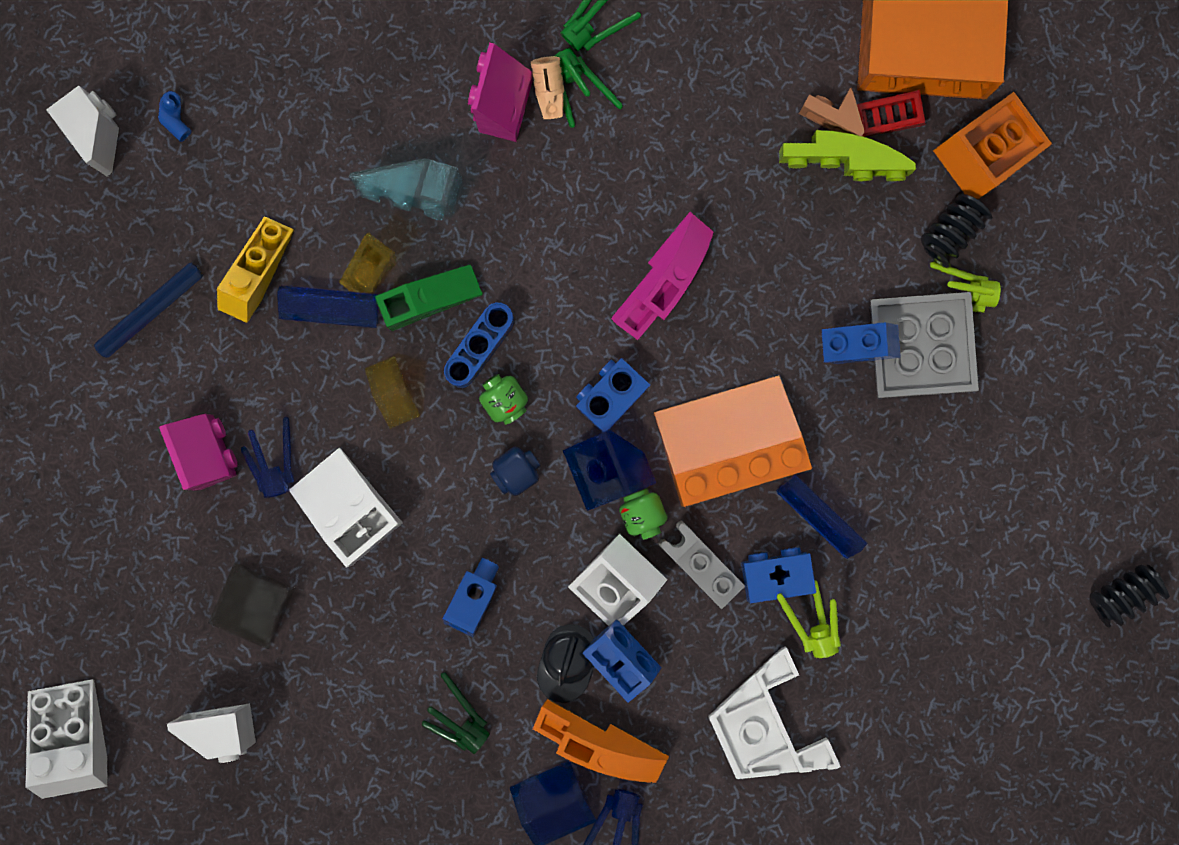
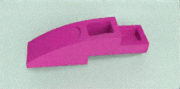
[611,212,714,340]

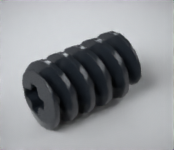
[920,194,993,268]
[1089,565,1170,628]

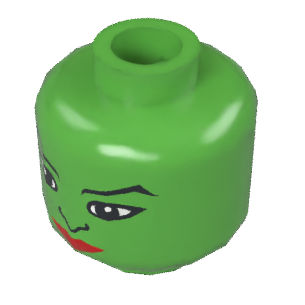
[479,374,528,425]
[619,489,668,540]

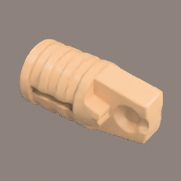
[531,56,565,119]

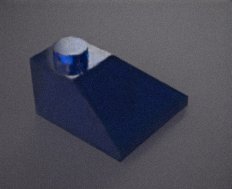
[563,430,656,511]

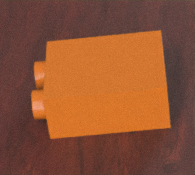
[857,0,1008,99]

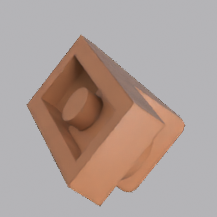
[799,88,864,137]

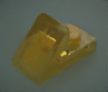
[339,232,397,302]

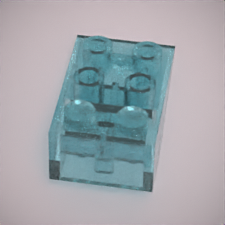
[349,158,463,220]

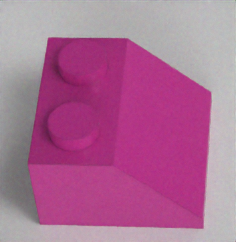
[159,414,238,490]

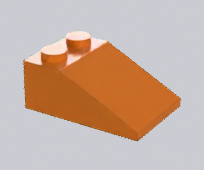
[933,92,1052,199]

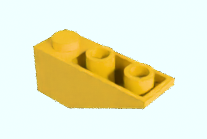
[217,216,294,323]

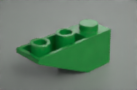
[375,264,483,331]

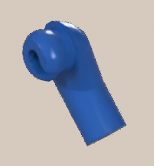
[158,91,191,142]

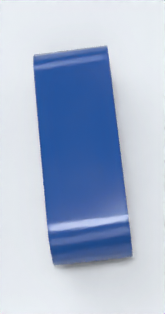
[444,302,514,388]

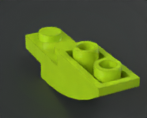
[779,130,916,181]

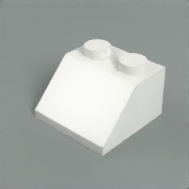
[46,86,119,176]
[568,534,667,626]
[167,703,256,763]

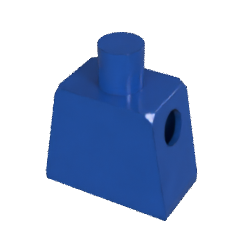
[443,558,499,637]

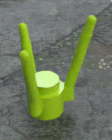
[930,262,1001,313]
[777,580,841,658]

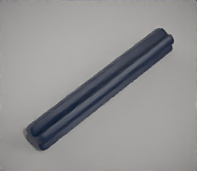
[94,263,203,358]

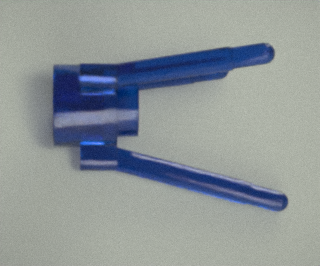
[241,417,294,499]
[584,788,643,845]

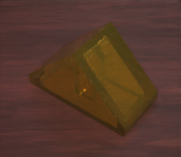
[365,356,420,429]

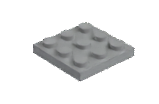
[870,292,979,399]

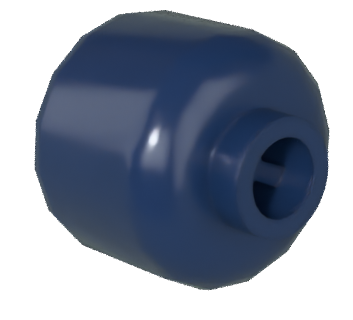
[490,447,541,496]

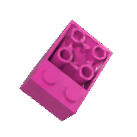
[468,42,533,142]

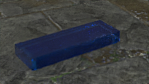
[277,285,378,328]
[776,475,868,559]

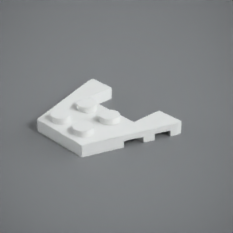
[708,647,841,779]

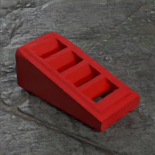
[857,90,926,137]

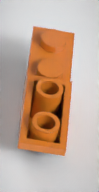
[533,699,669,783]

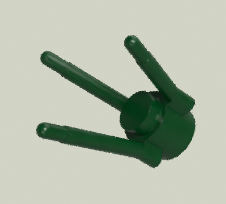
[422,672,490,754]

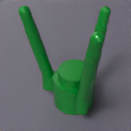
[560,0,641,52]
[555,48,623,128]

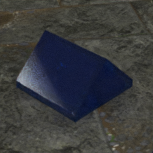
[510,760,597,845]

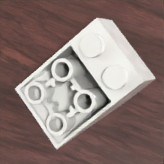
[289,448,403,567]
[26,679,107,799]

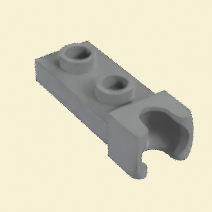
[658,521,745,609]

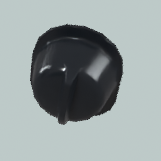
[537,624,594,703]

